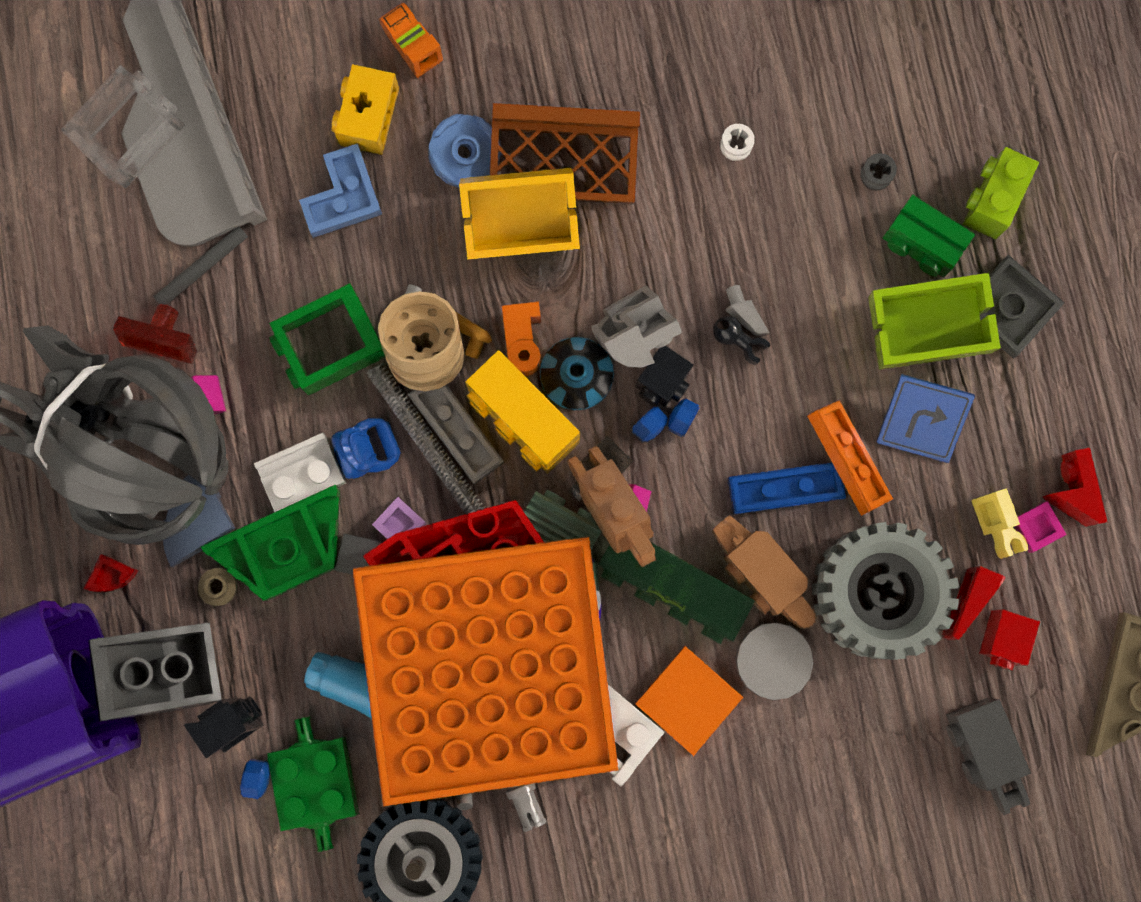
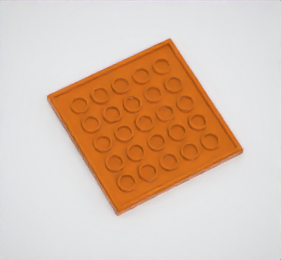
[353,536,618,807]

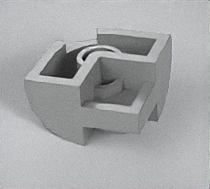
[591,286,682,368]

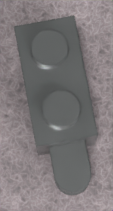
[946,698,1031,815]

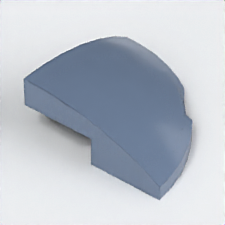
[163,475,236,567]

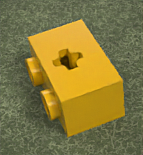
[332,64,399,155]

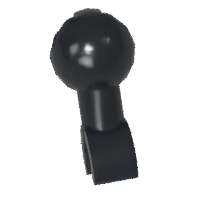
[713,316,770,365]

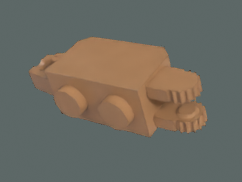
[567,446,656,567]
[712,515,817,629]

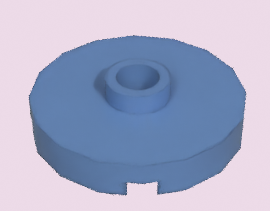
[428,114,501,188]

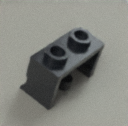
[184,696,264,758]

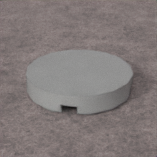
[735,623,813,700]

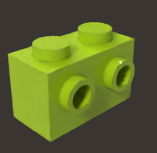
[963,147,1039,240]

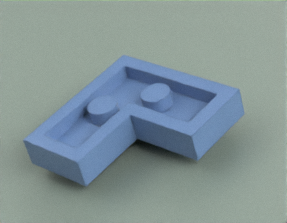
[299,143,382,238]

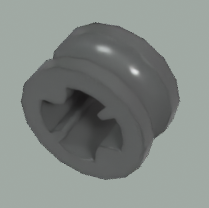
[860,153,897,190]

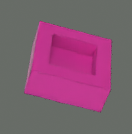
[1014,501,1067,553]

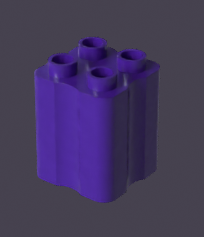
[0,600,141,807]

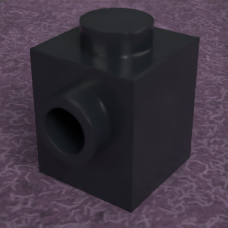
[635,346,694,408]

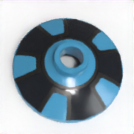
[540,337,614,410]

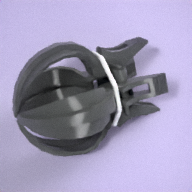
[0,325,228,545]

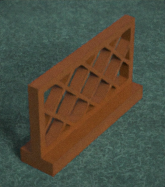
[490,103,640,204]

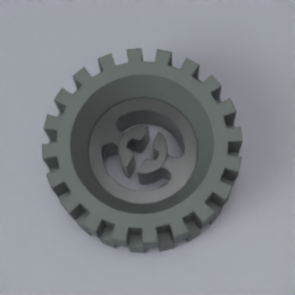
[812,522,959,660]

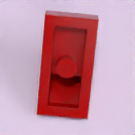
[1042,448,1108,527]

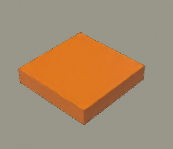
[634,646,744,756]

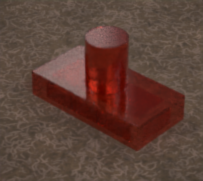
[113,304,197,364]

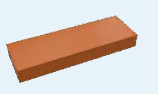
[807,400,893,516]

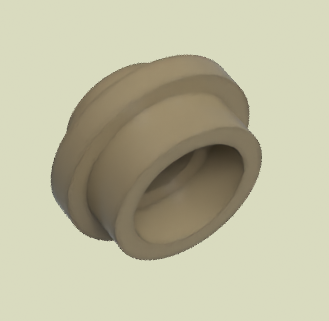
[198,568,237,606]

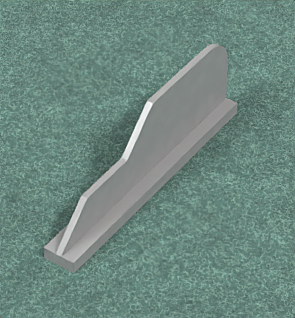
[121,0,267,247]

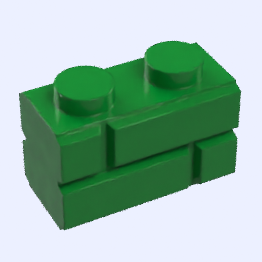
[882,194,975,278]

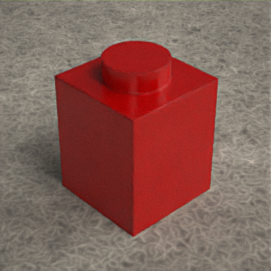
[979,609,1040,671]

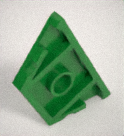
[201,485,340,601]

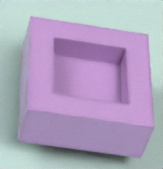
[372,497,427,539]

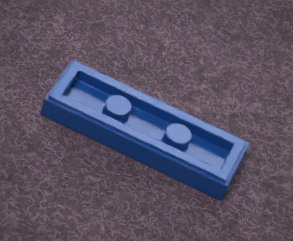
[727,462,846,515]

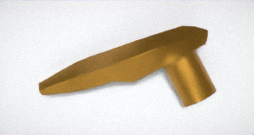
[456,312,492,359]

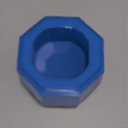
[668,398,699,438]
[632,407,668,443]
[240,759,270,799]

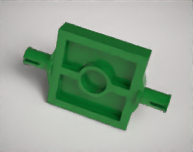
[267,716,360,852]

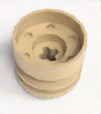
[378,291,465,391]

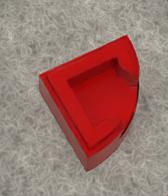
[83,554,139,592]

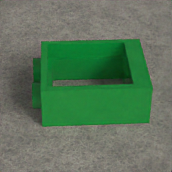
[269,283,386,396]

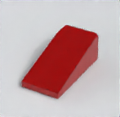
[942,566,1006,640]

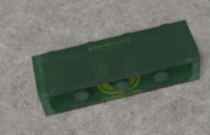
[597,542,755,645]

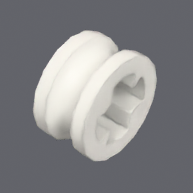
[720,124,754,161]

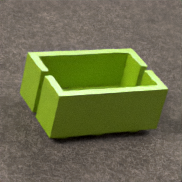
[868,273,1001,370]

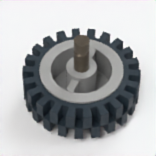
[357,799,483,902]

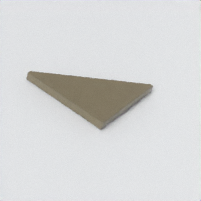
[1086,612,1141,757]

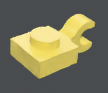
[971,488,1028,559]

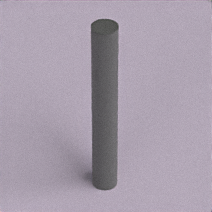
[153,227,248,308]

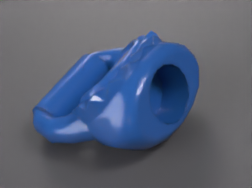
[331,418,401,479]

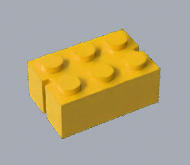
[459,168,580,260]
[465,350,580,474]

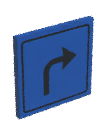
[876,374,975,463]

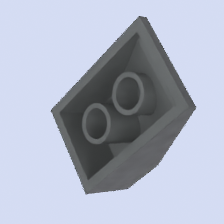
[88,622,222,722]

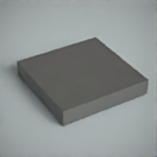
[980,255,1065,359]

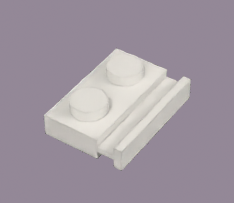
[254,433,346,512]

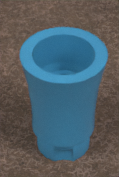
[304,652,372,719]

